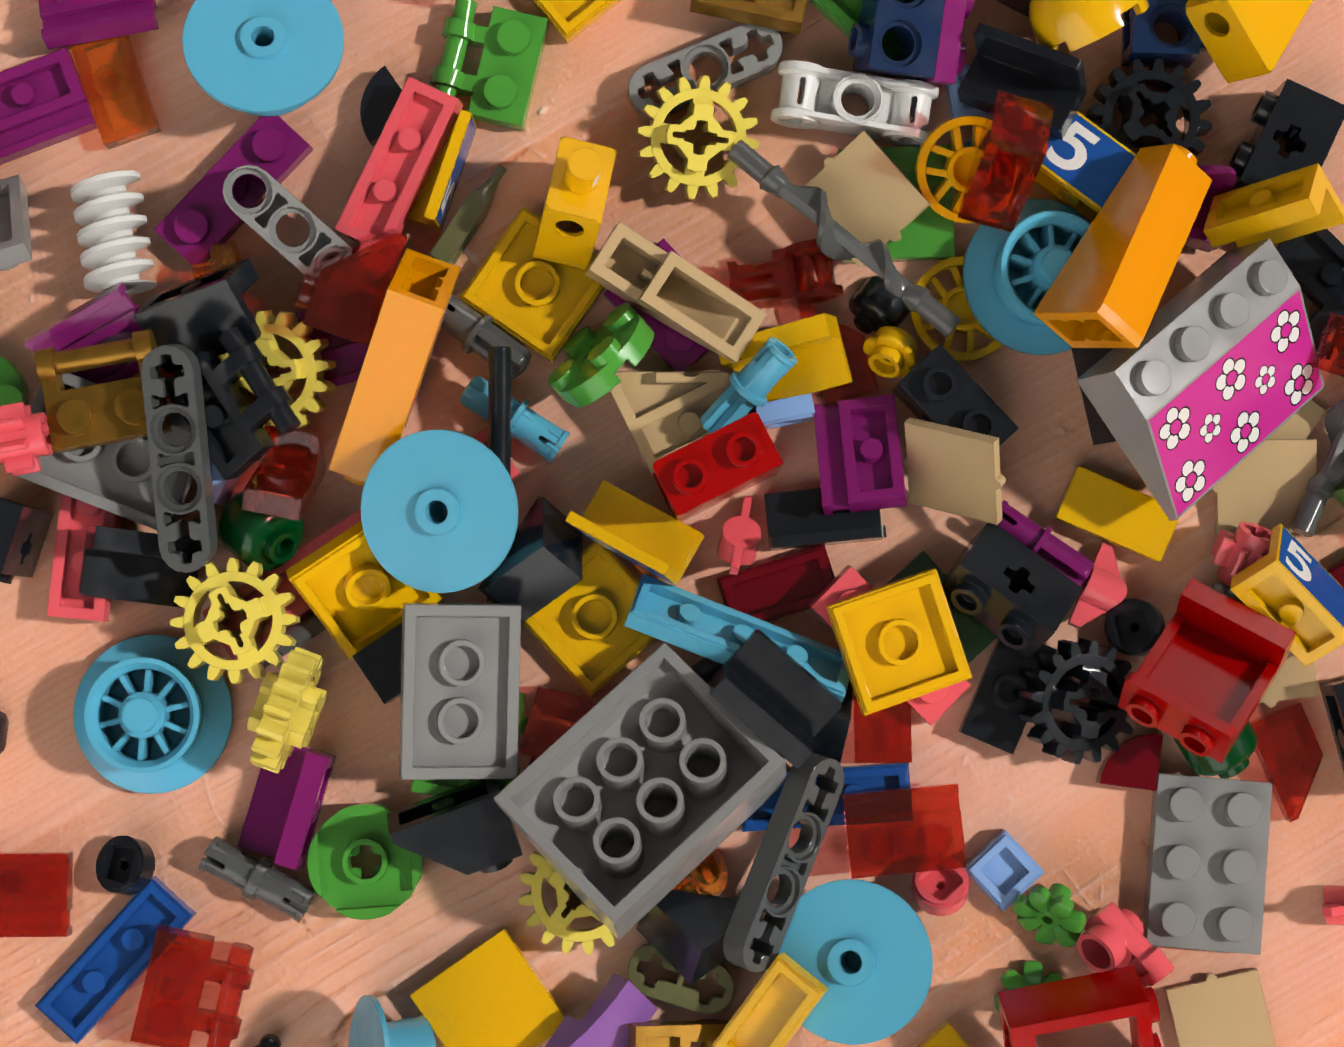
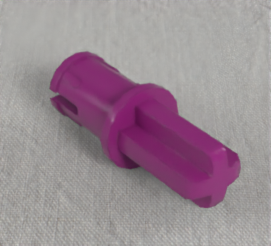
[998,500,1094,587]

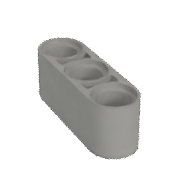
[223,165,363,295]

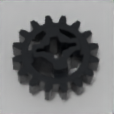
[1086,57,1212,156]
[1018,638,1134,764]

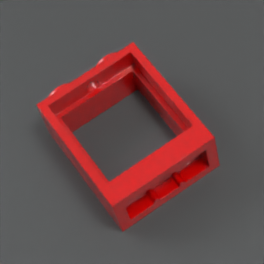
[997,966,1162,1047]

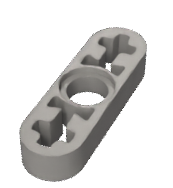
[629,23,783,119]

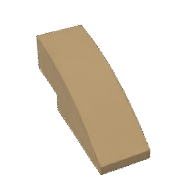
[584,222,767,363]

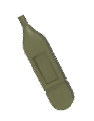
[430,164,507,265]

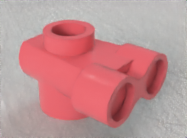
[1077,902,1175,988]

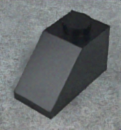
[387,779,523,875]

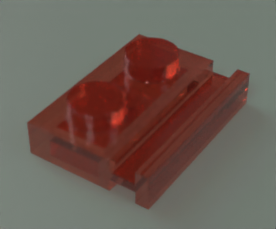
[842,783,967,879]
[0,852,73,937]

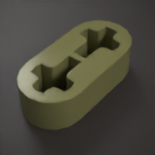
[628,943,734,1014]

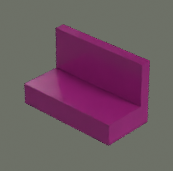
[237,746,336,870]

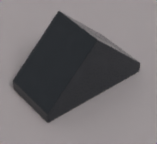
[478,497,582,623]
[637,890,738,984]

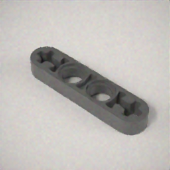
[141,344,218,573]
[723,753,844,973]

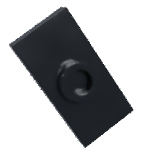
[959,637,1057,754]

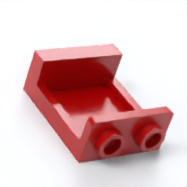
[652,412,783,522]
[1118,578,1296,764]

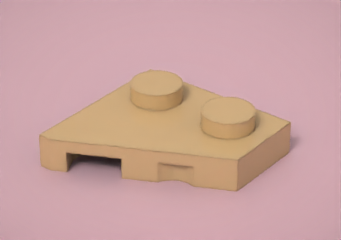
[610,371,748,474]

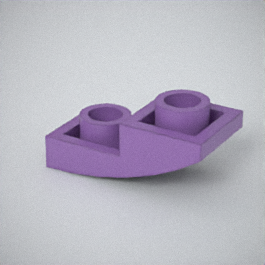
[545,973,658,1047]

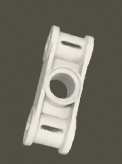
[770,60,939,147]

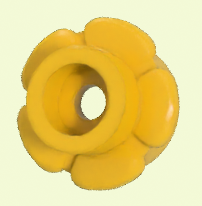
[863,326,917,378]

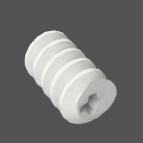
[70,170,157,295]

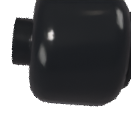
[849,275,910,334]

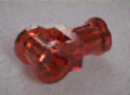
[726,239,844,306]

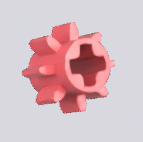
[0,401,53,476]
[1210,522,1271,586]

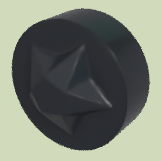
[1104,598,1165,657]
[96,836,155,895]

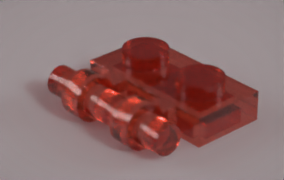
[130,925,254,1047]

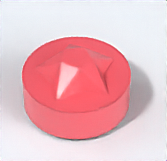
[911,855,969,916]

